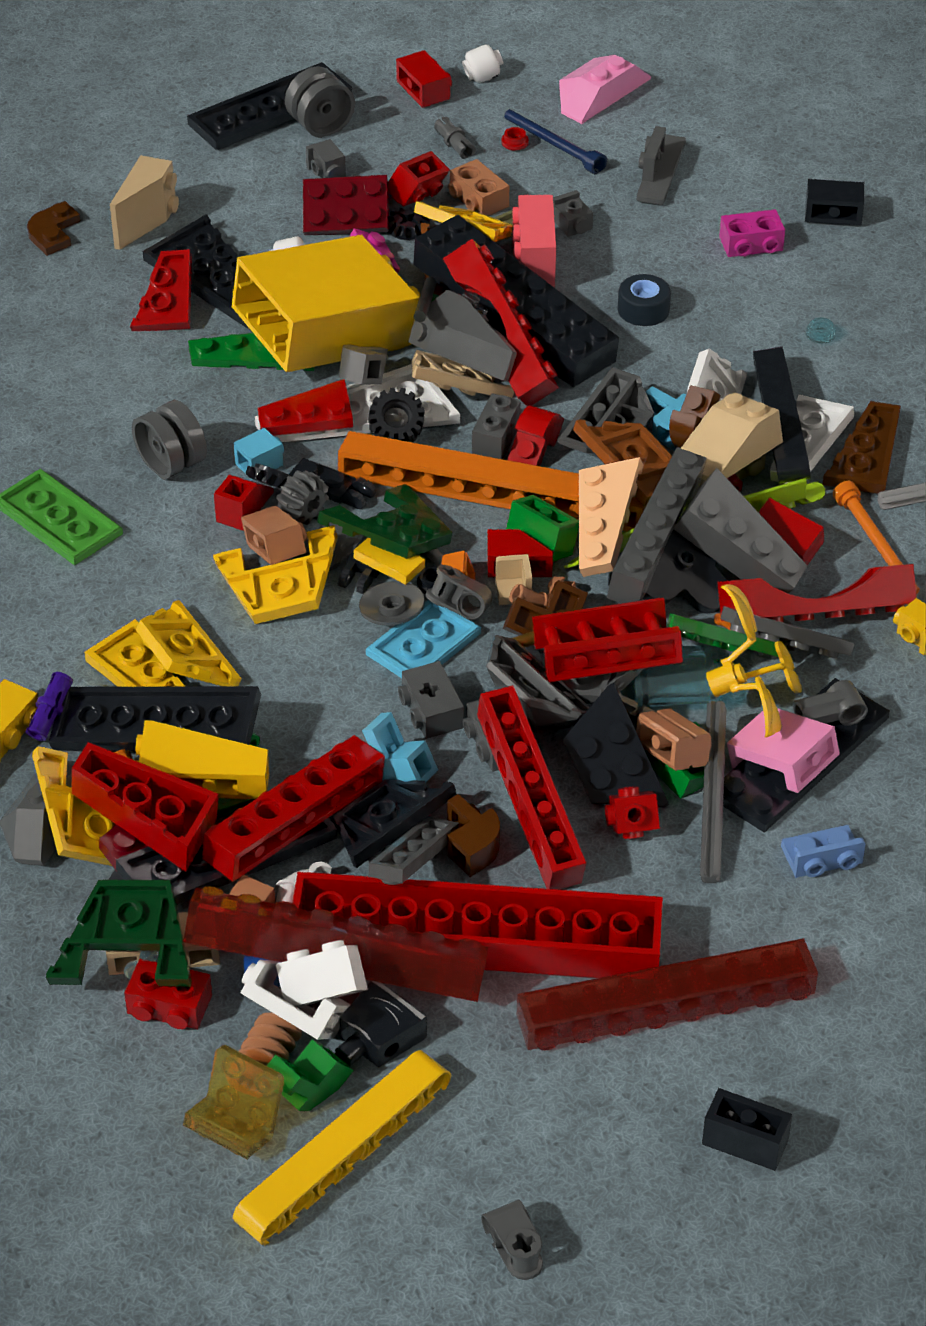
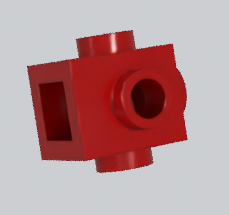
[605,787,660,839]

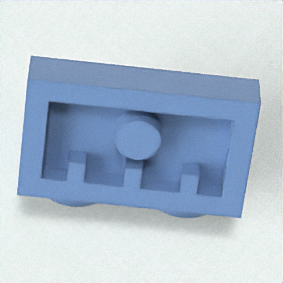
[781,825,866,878]

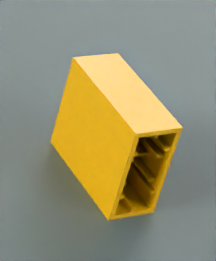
[231,234,421,373]

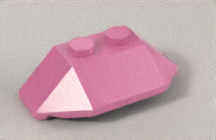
[559,55,651,124]

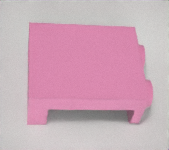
[727,708,840,793]

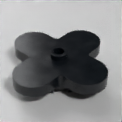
[643,530,727,614]

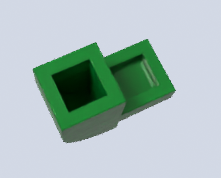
[266,1039,354,1112]

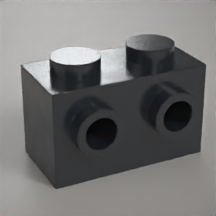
[805,179,864,226]
[702,1088,792,1171]

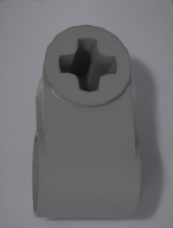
[425,565,493,620]
[481,1199,543,1280]

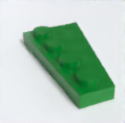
[188,333,314,371]

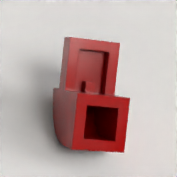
[507,405,564,466]

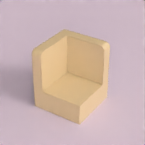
[495,554,532,605]

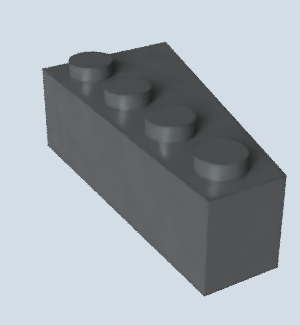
[673,468,808,594]

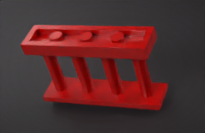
[532,597,683,682]

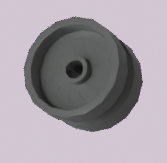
[285,66,355,138]
[132,399,207,480]

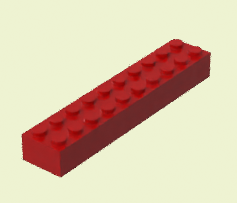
[288,872,663,982]

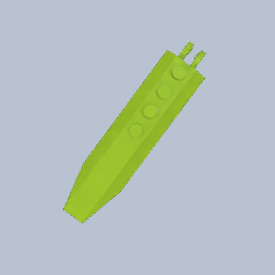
[564,478,826,569]

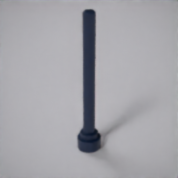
[504,109,607,175]

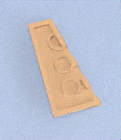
[579,457,644,577]

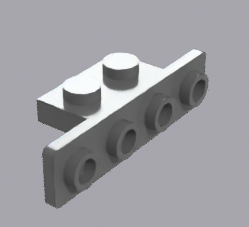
[636,126,686,205]

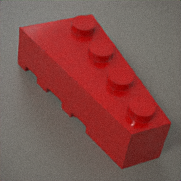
[72,742,219,872]

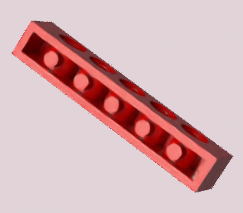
[477,685,586,890]
[202,735,385,882]

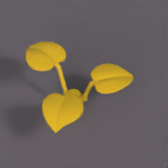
[706,584,802,738]

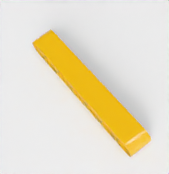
[233,1050,451,1246]

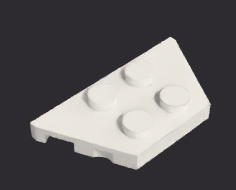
[687,349,747,401]

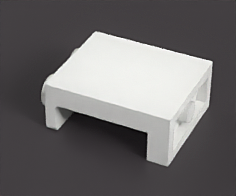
[240,960,350,1040]

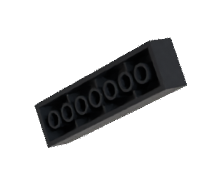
[413,214,619,388]

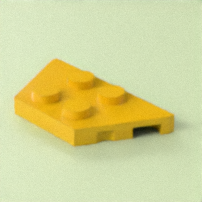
[414,201,513,242]
[136,600,242,686]

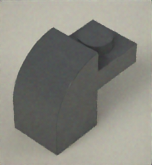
[339,344,388,385]

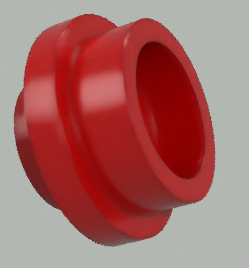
[501,127,529,150]

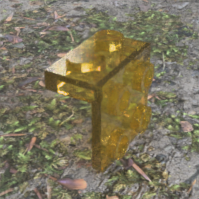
[183,1045,284,1160]

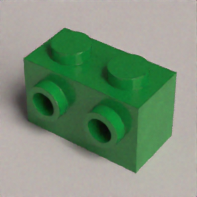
[506,495,579,562]

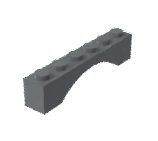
[607,447,707,603]

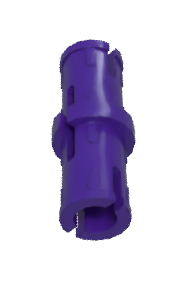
[26,671,73,741]

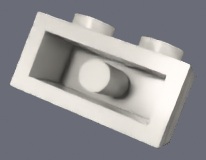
[276,940,368,1008]

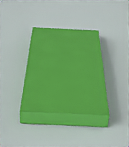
[0,468,123,566]

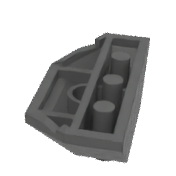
[558,367,654,458]
[486,635,590,730]
[0,761,76,866]

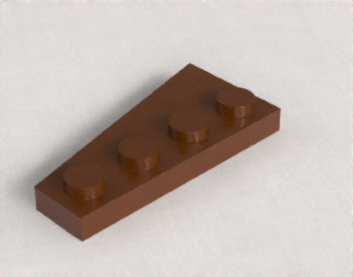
[822,401,901,494]

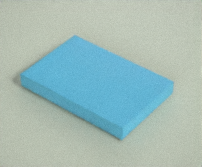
[366,600,481,678]

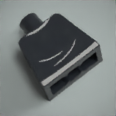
[335,977,427,1068]

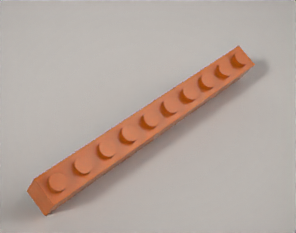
[338,431,646,531]

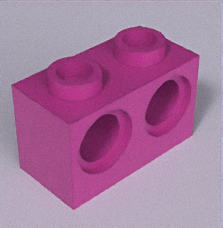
[719,209,785,257]

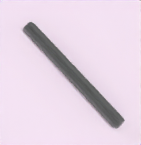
[700,700,727,883]

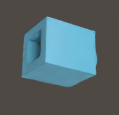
[233,428,284,480]

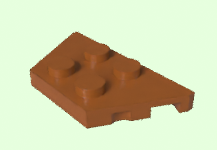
[573,420,672,507]

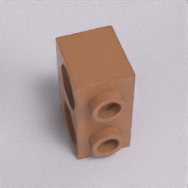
[448,159,510,216]

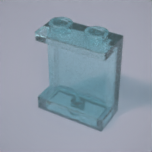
[631,645,723,708]

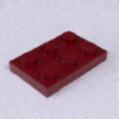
[303,175,389,235]

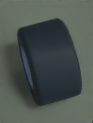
[617,274,671,326]

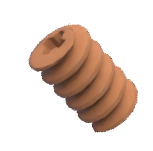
[228,1013,302,1097]

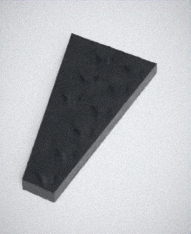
[142,214,250,330]

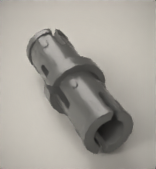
[434,117,476,159]

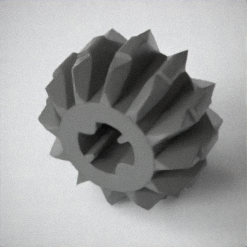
[276,470,329,525]

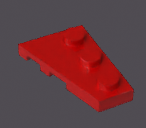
[130,249,192,331]
[257,379,353,436]

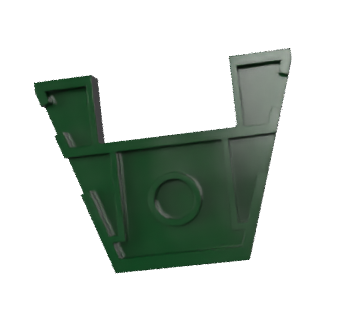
[317,484,453,559]
[45,880,192,987]

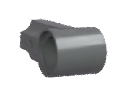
[793,680,868,726]

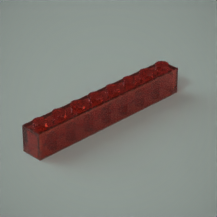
[183,887,488,1002]
[516,938,818,1051]

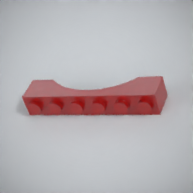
[443,239,559,406]
[718,564,916,622]

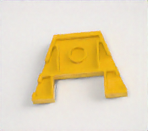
[213,525,338,624]
[32,746,117,866]

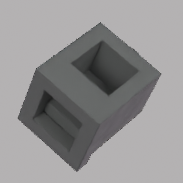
[306,139,346,178]
[553,190,593,237]

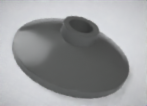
[359,581,425,626]

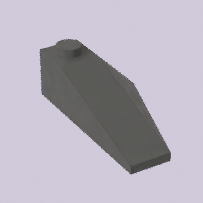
[408,290,517,381]

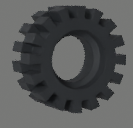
[368,387,425,443]

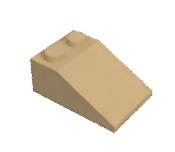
[110,155,179,250]
[681,392,783,480]

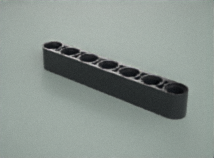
[753,346,811,484]

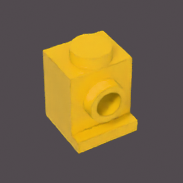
[893,598,926,655]

